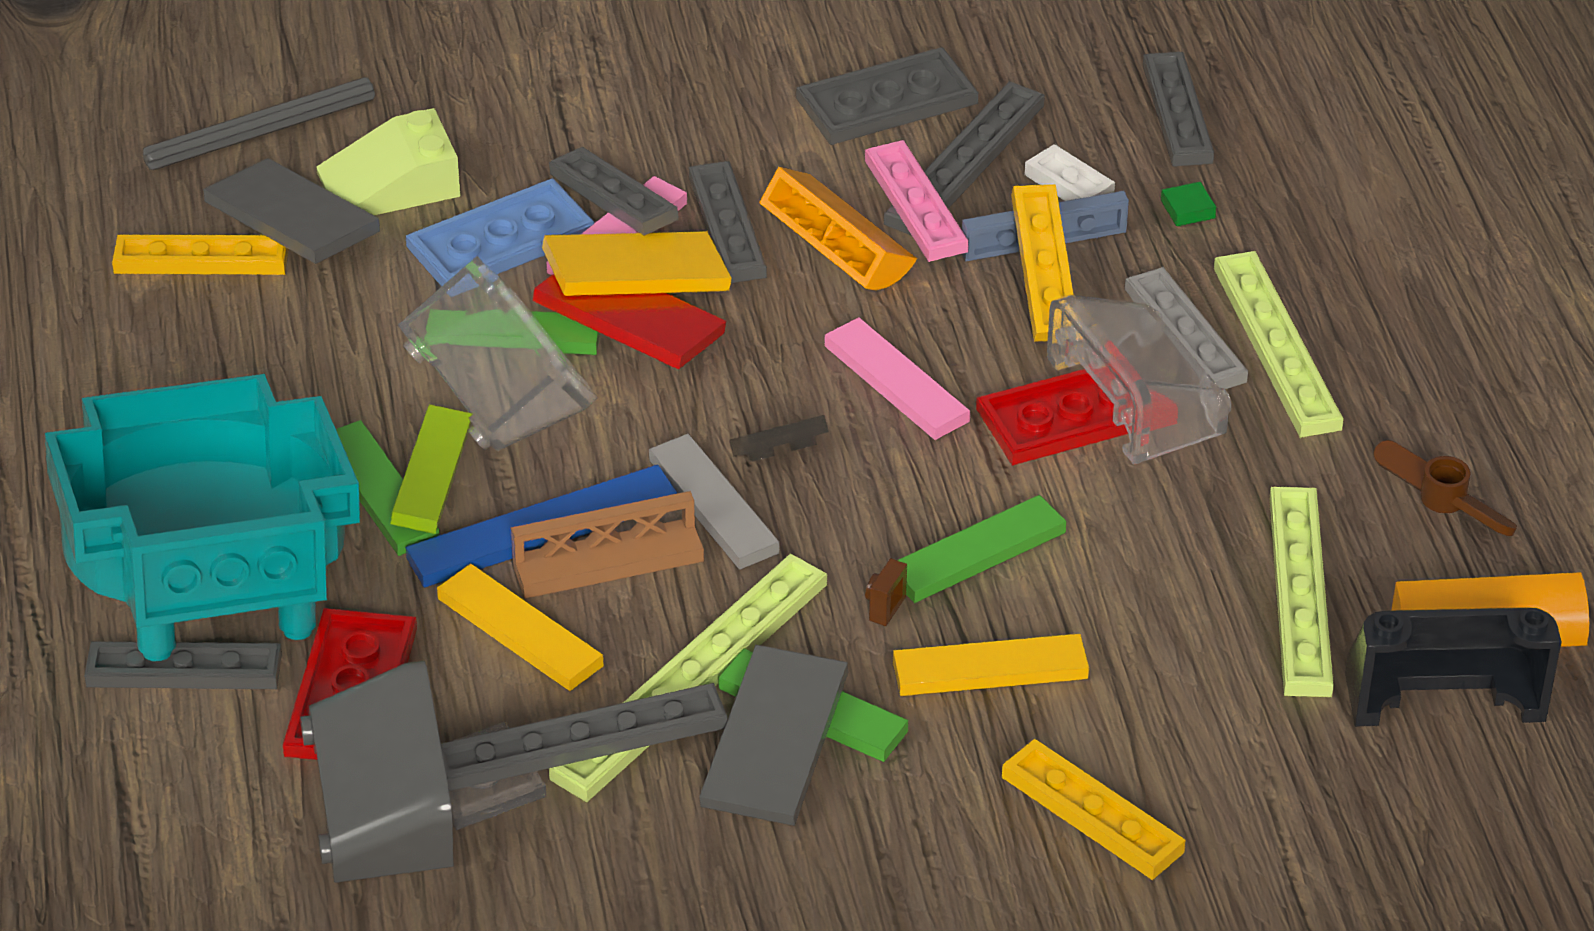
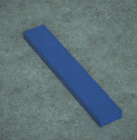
[405,464,677,588]

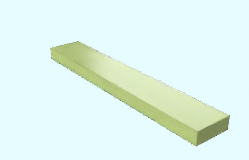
[1214,251,1343,438]
[1270,487,1333,697]

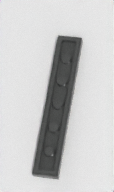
[884,81,1045,236]
[441,683,727,791]

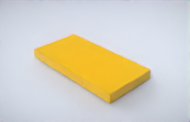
[542,231,732,296]

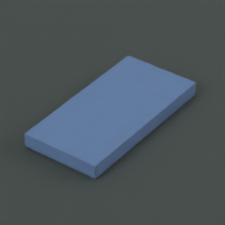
[406,178,595,294]

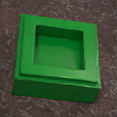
[1161,182,1216,226]

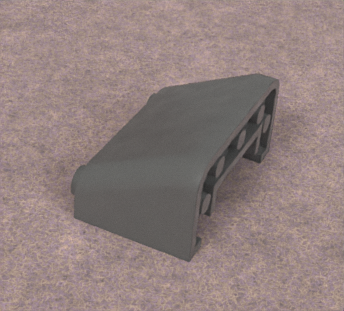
[300,661,454,883]

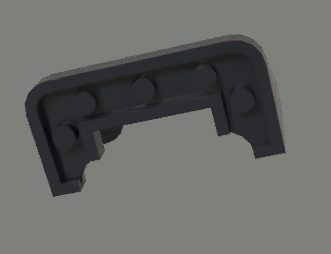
[1345,608,1562,727]

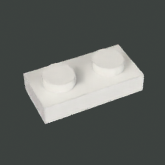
[1025,144,1115,201]

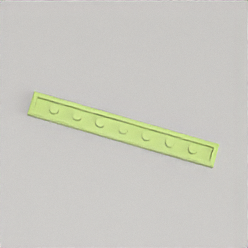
[549,553,827,802]

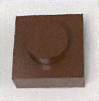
[865,558,907,626]

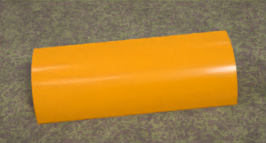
[759,167,917,290]
[1391,572,1589,647]

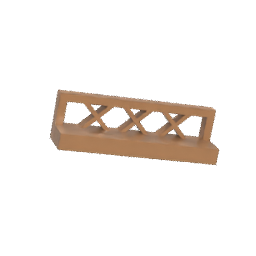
[511,491,704,599]

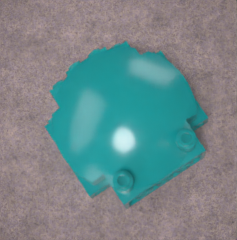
[45,374,360,661]

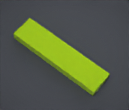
[391,404,473,534]

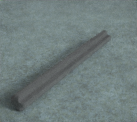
[142,77,375,170]

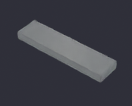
[1125,267,1248,395]
[649,434,779,570]

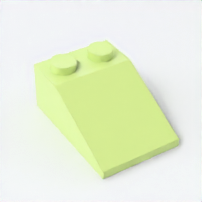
[317,108,460,215]

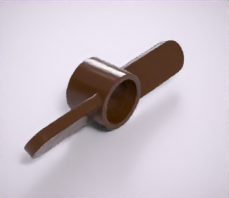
[1374,440,1517,536]

